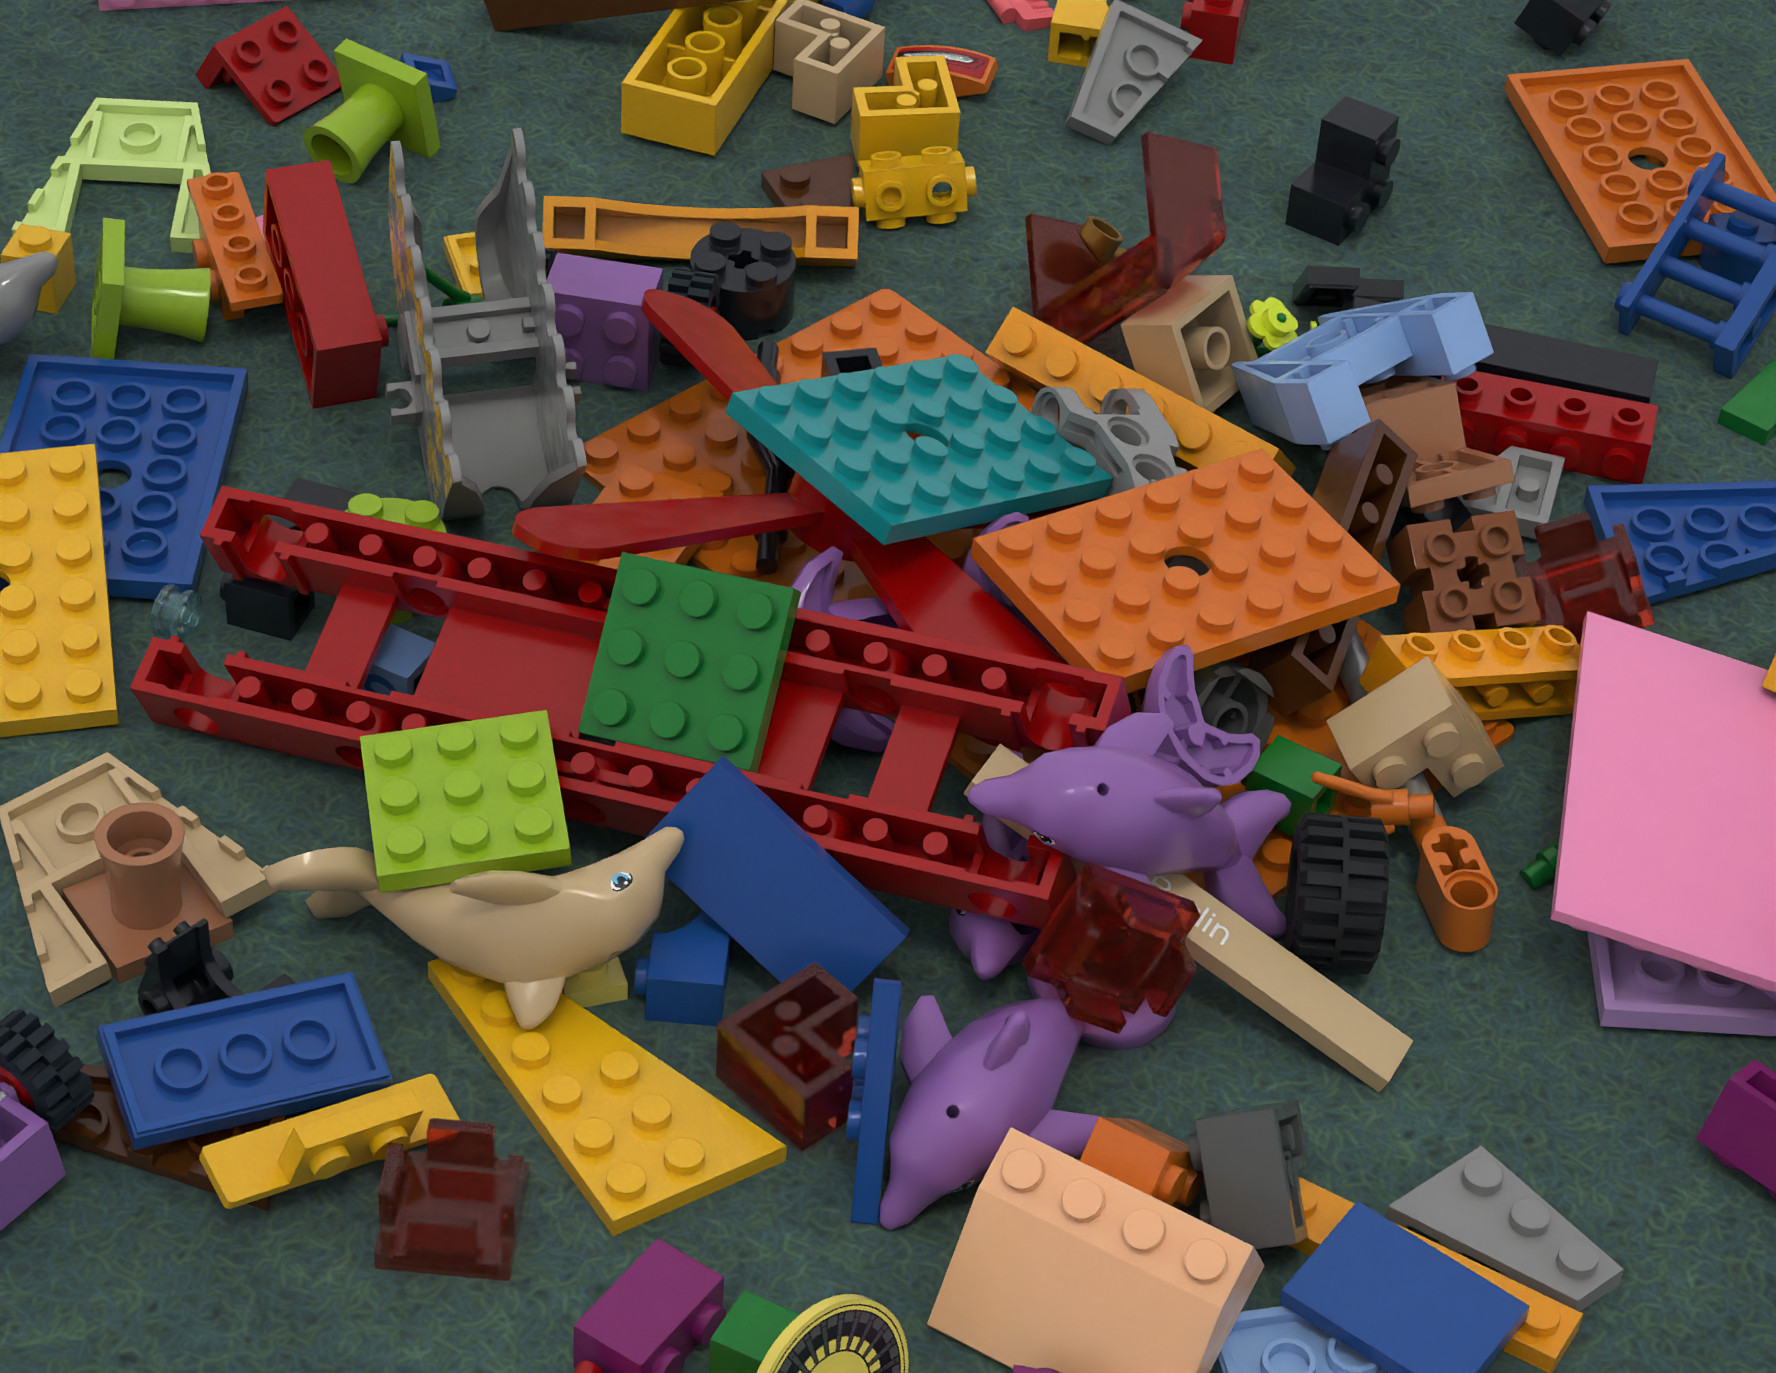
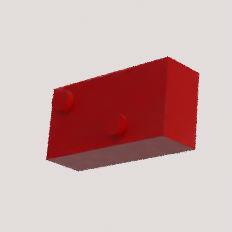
[263,160,389,409]

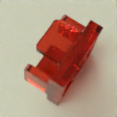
[1514,512,1655,646]
[1022,861,1201,1034]
[374,1118,529,1281]

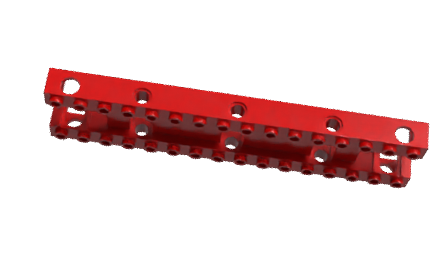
[130,486,1132,933]

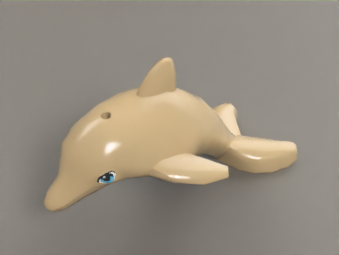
[262,827,685,1029]

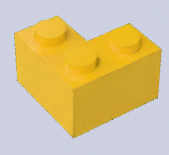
[850,55,960,167]

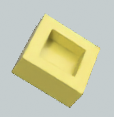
[561,956,628,1008]

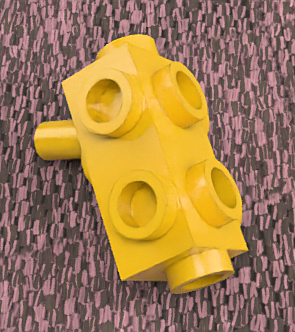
[851,146,977,229]

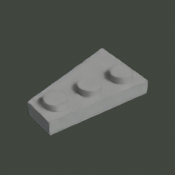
[1065,0,1202,145]
[1385,1146,1624,1312]

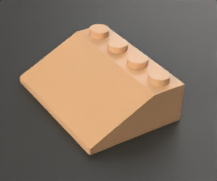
[927,1127,1264,1373]

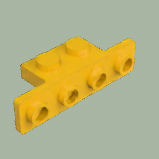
[199,1074,461,1209]

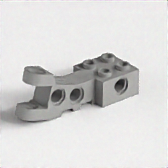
[1032,386,1209,576]

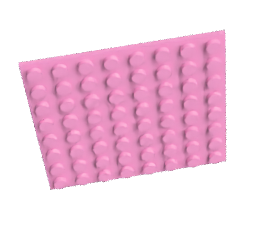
[1551,611,1776,993]

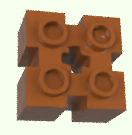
[1386,510,1541,634]

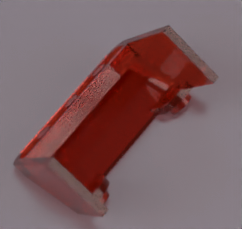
[1025,132,1227,345]

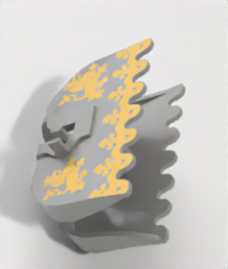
[385,128,587,521]

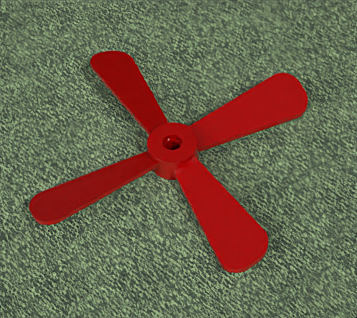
[511,289,1100,748]

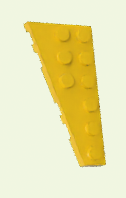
[428,958,787,1236]

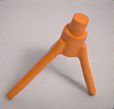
[1311,771,1435,836]

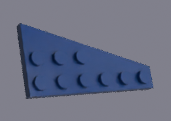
[1583,481,1776,612]

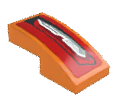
[885,45,999,97]

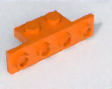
[187,172,283,321]

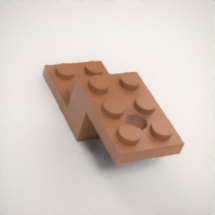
[1351,376,1515,513]

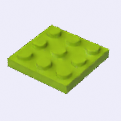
[360,710,572,893]

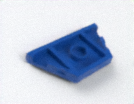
[846,978,902,1225]

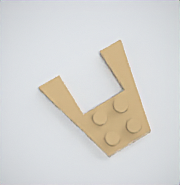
[0,752,279,1008]

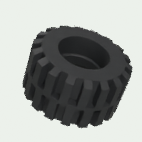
[1285,812,1389,974]

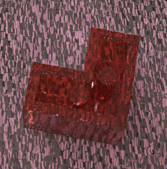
[716,962,859,1151]

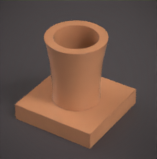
[62,802,234,984]

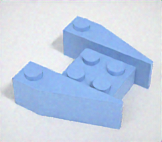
[1230,292,1494,450]

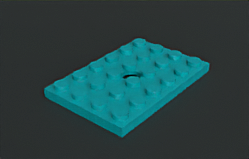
[725,354,1113,545]

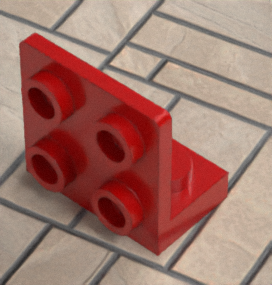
[195,6,342,126]

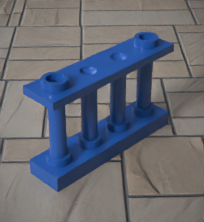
[1614,152,1776,379]

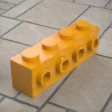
[1359,625,1581,721]

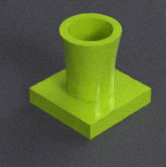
[303,39,441,184]
[91,218,211,359]

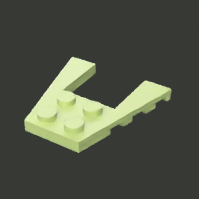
[12,98,211,253]

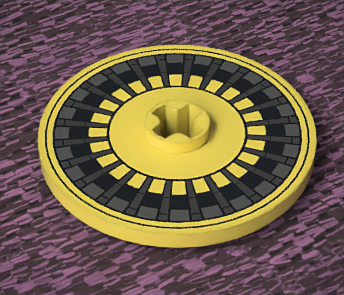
[757,1294,909,1373]

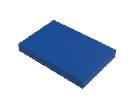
[1280,1201,1529,1373]

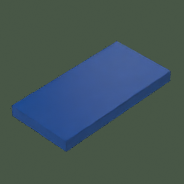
[643,755,910,1021]
[96,971,393,1150]

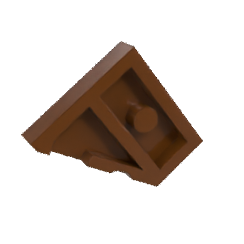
[761,153,854,207]

